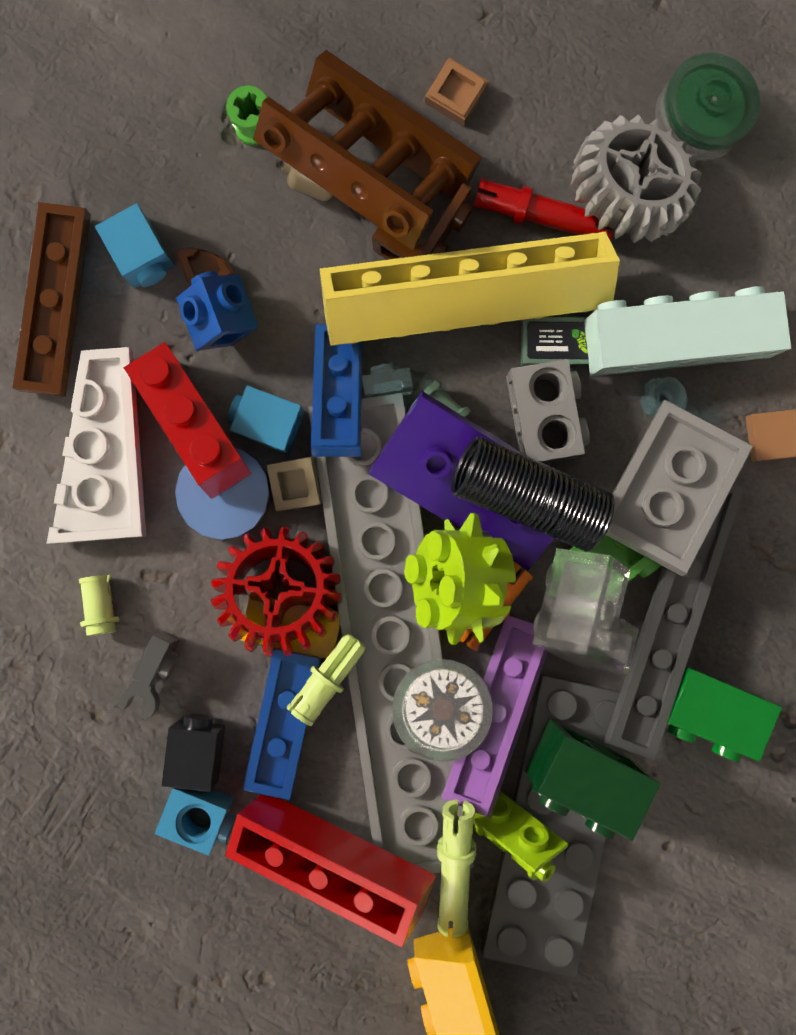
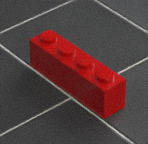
[225,794,436,948]

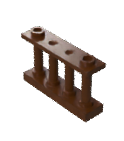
[253,50,482,250]

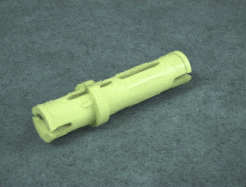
[437,799,476,938]

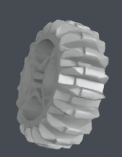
[570,114,702,243]

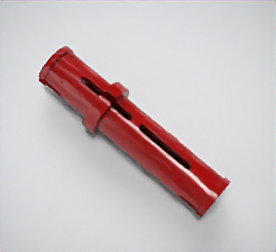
[473,177,614,241]

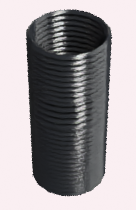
[451,436,615,552]

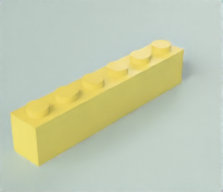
[320,232,620,346]

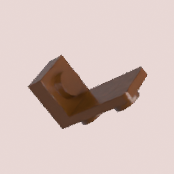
[372,183,473,260]

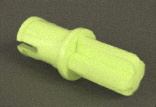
[287,633,365,726]

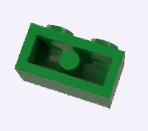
[667,667,782,763]

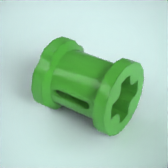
[226,85,267,146]

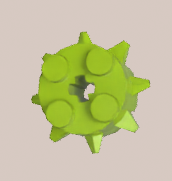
[404,513,516,645]

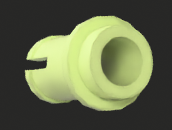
[79,575,120,636]

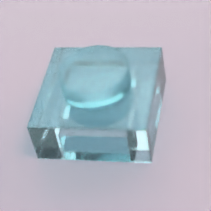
[362,363,413,398]

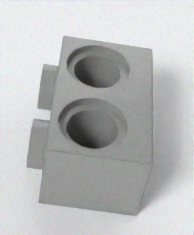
[506,359,590,464]

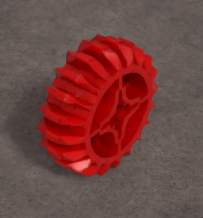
[211,527,342,657]

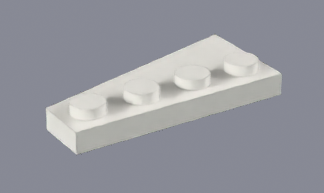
[46,347,146,544]

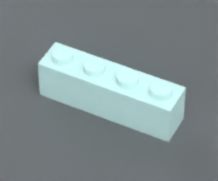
[584,286,791,377]

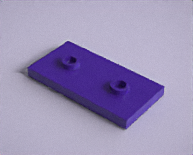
[369,391,565,571]

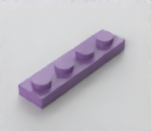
[441,616,554,818]

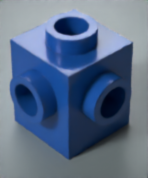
[176,271,259,351]

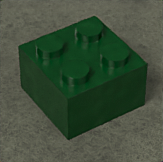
[524,719,660,841]

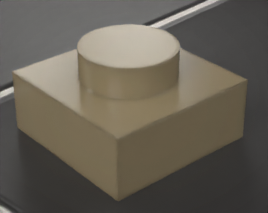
[267,457,322,512]

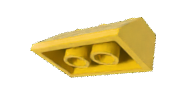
[407,926,500,1035]

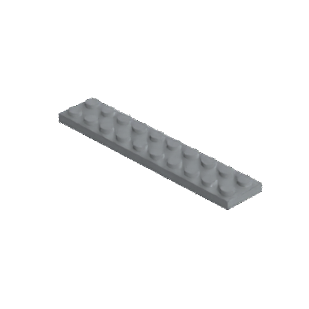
[308,393,474,874]

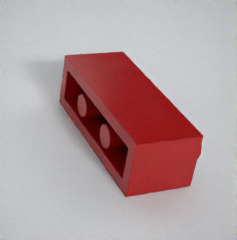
[123,342,252,499]

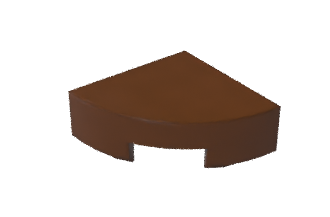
[174,247,235,287]

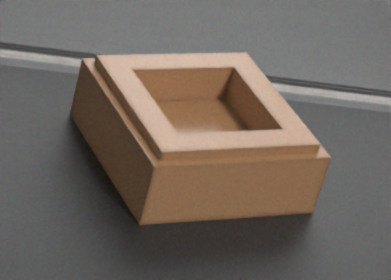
[425,57,489,127]
[745,409,796,462]

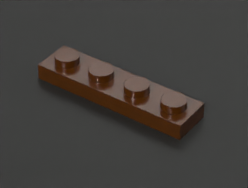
[12,202,91,397]

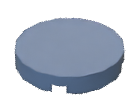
[175,448,271,540]

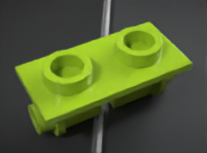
[462,791,568,882]

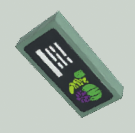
[521,317,589,367]

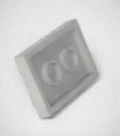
[606,400,753,576]

